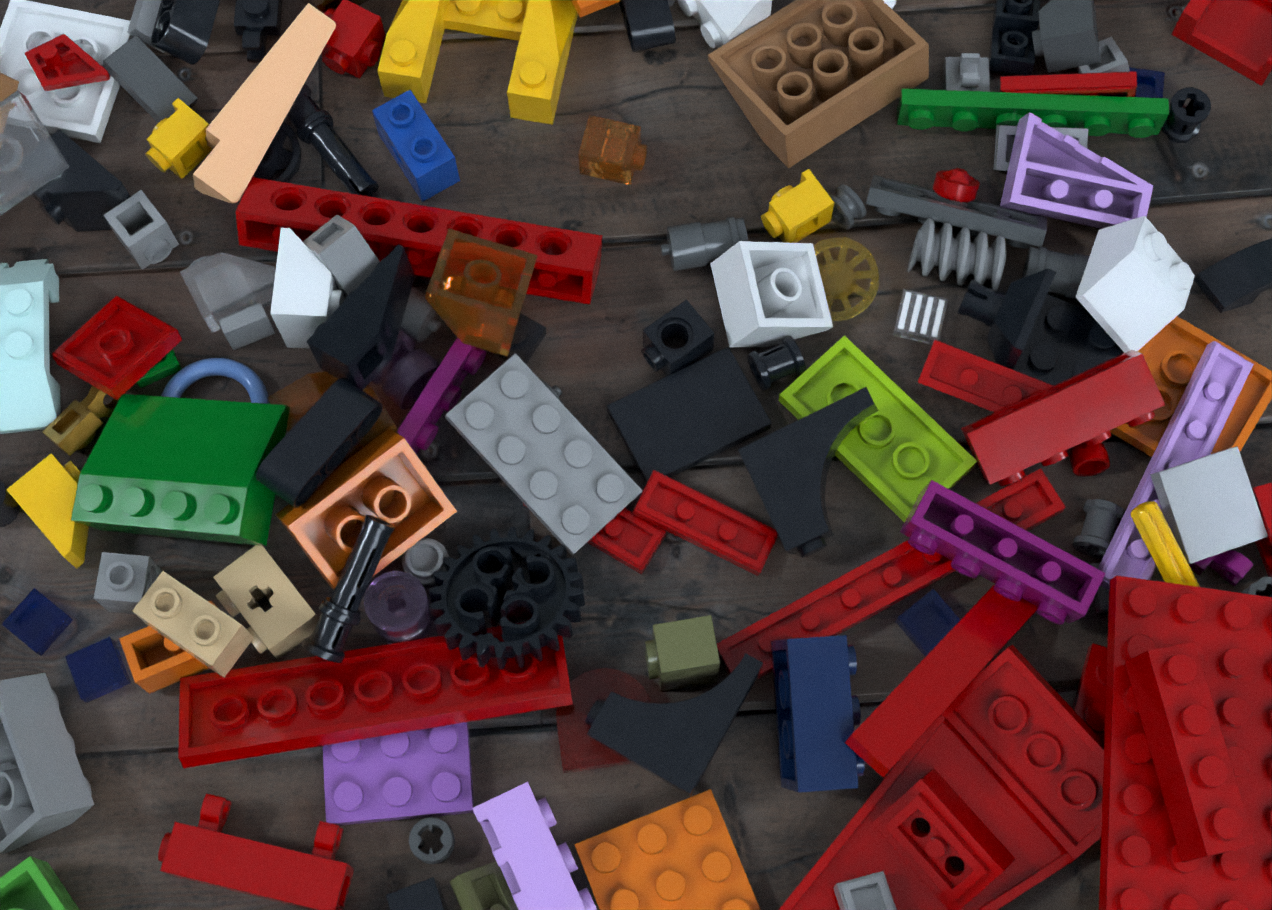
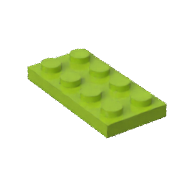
[778,335,977,523]

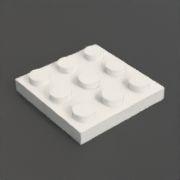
[0,0,134,143]

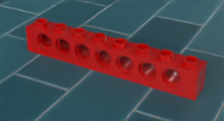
[235,177,603,305]

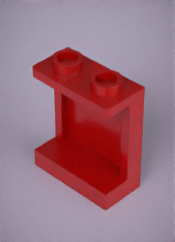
[1171,0,1272,86]

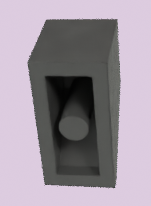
[1032,0,1101,73]

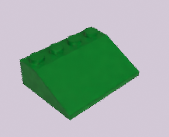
[71,394,290,546]

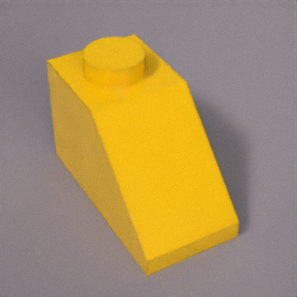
[6,453,89,569]

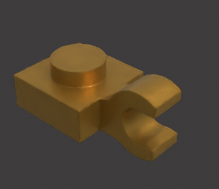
[42,386,120,456]

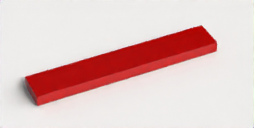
[845,584,1038,778]

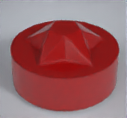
[933,167,980,202]

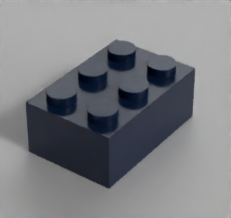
[771,635,865,793]

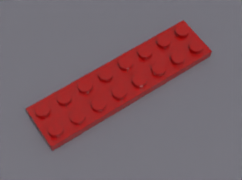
[178,622,573,769]

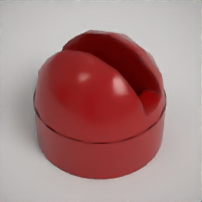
[1070,442,1110,476]

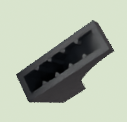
[738,387,878,558]
[584,654,763,796]

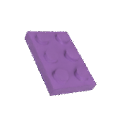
[323,722,474,826]

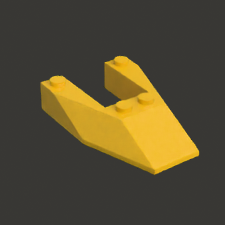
[377,0,578,125]

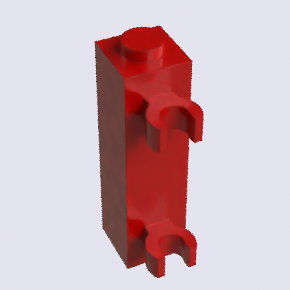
[158,793,355,910]

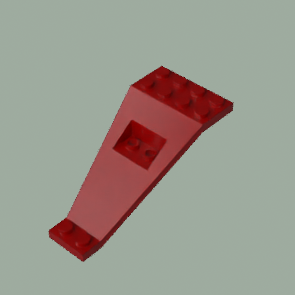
[779,644,1104,910]

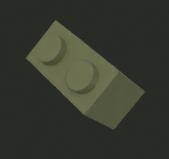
[645,615,720,692]

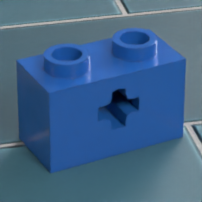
[372,90,460,202]

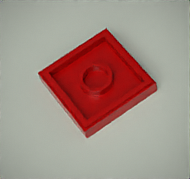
[51,296,182,400]

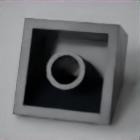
[19,129,130,232]

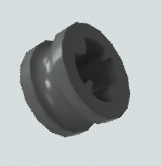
[829,184,867,230]
[409,817,455,865]

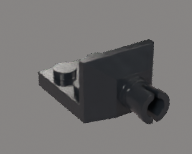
[957,269,1122,385]

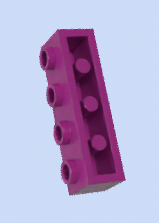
[900,480,1106,625]

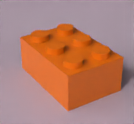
[275,428,457,590]

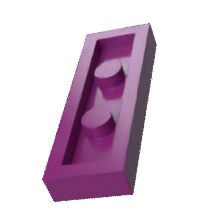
[396,324,486,454]

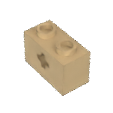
[213,545,319,660]
[132,571,254,678]

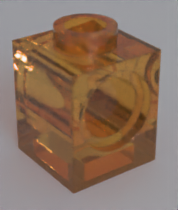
[578,115,648,185]

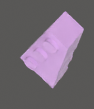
[1000,112,1153,229]
[472,782,597,910]

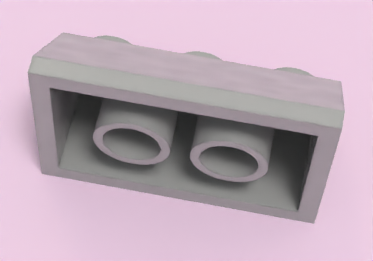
[0,673,94,855]

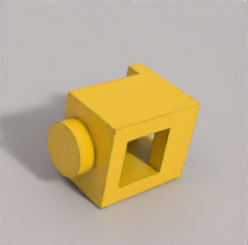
[145,98,213,179]
[761,169,834,243]

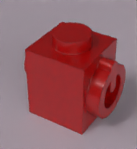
[321,0,386,79]

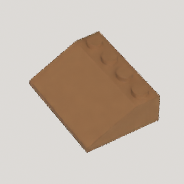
[708,0,929,168]

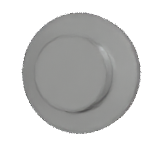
[402,538,449,585]

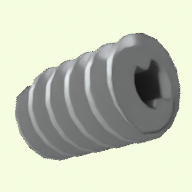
[907,218,1007,291]

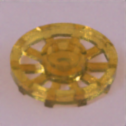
[813,237,880,321]

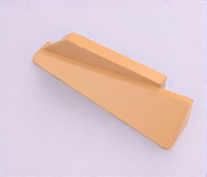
[193,3,336,204]

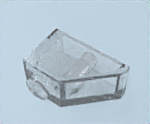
[180,252,276,333]

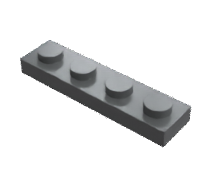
[866,175,1047,249]

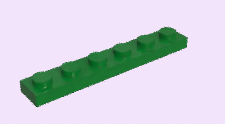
[897,88,1169,138]

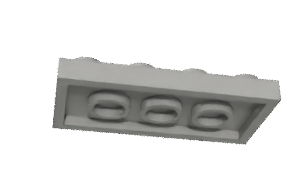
[445,353,642,556]

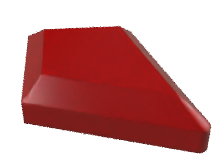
[24,34,110,91]

